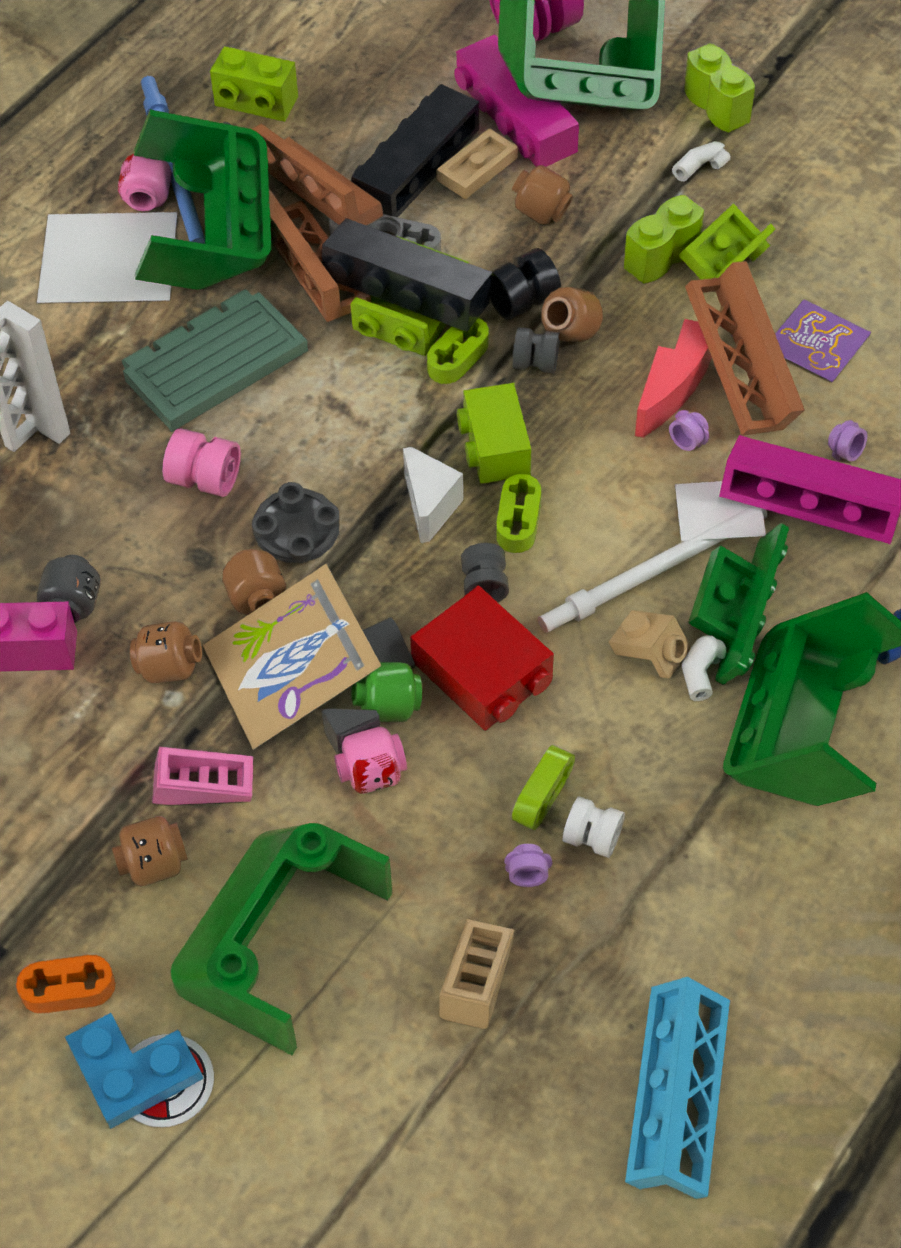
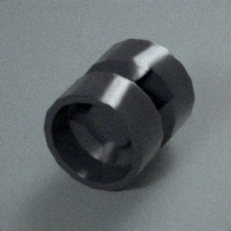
[490,248,561,320]

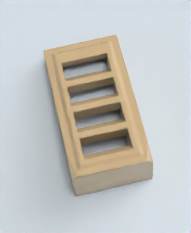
[439,919,515,1029]

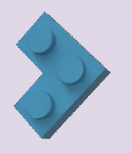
[65,1013,204,1129]

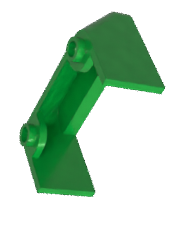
[498,0,665,111]
[134,109,271,290]
[723,592,901,806]
[171,823,393,1055]

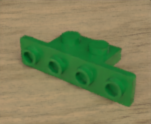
[688,523,789,685]

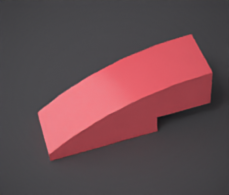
[635,319,712,438]

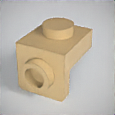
[609,610,690,678]

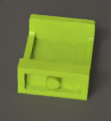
[350,236,469,356]

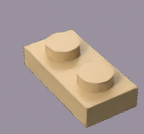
[437,128,518,200]

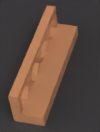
[252,124,383,226]
[269,190,371,322]
[685,261,805,436]

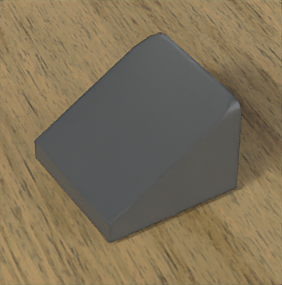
[363,617,415,669]
[322,709,380,754]

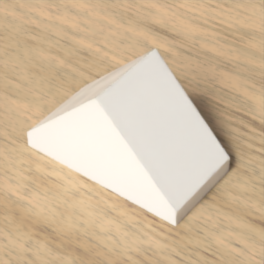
[403,447,463,543]

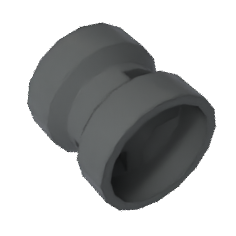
[513,327,560,374]
[461,543,509,602]

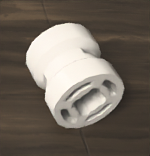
[562,796,625,858]

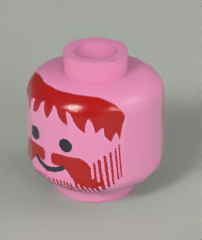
[118,153,172,211]
[334,727,407,794]

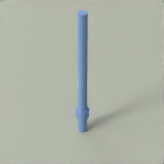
[141,76,205,244]

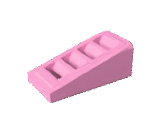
[152,747,253,805]

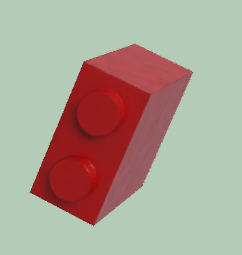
[410,585,554,731]

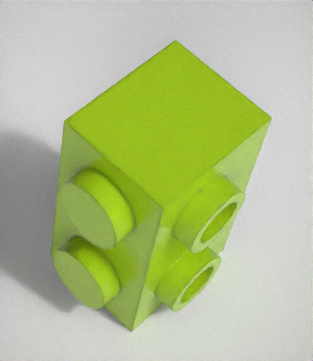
[210,46,298,122]
[457,383,532,484]

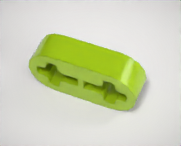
[427,318,489,384]
[496,474,541,553]
[512,745,575,830]

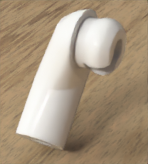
[672,141,730,182]
[682,635,726,701]

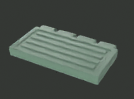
[122,289,308,432]

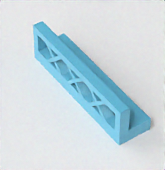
[625,977,730,1199]

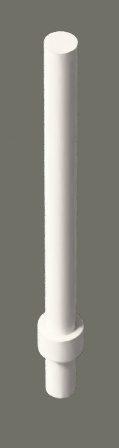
[538,506,767,633]

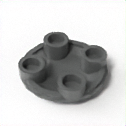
[252,482,340,563]

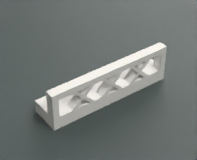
[0,301,70,452]

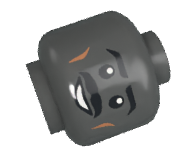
[37,555,100,623]

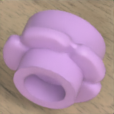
[669,410,709,451]
[828,420,867,461]
[504,844,552,887]

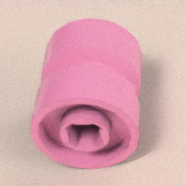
[163,428,241,497]

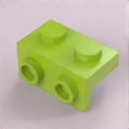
[678,203,776,279]

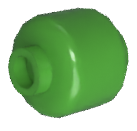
[351,662,422,722]

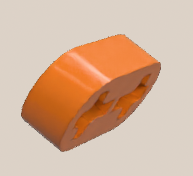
[16,955,116,1013]

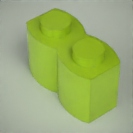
[684,43,755,133]
[624,195,704,284]

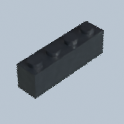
[351,84,479,217]
[322,218,492,332]

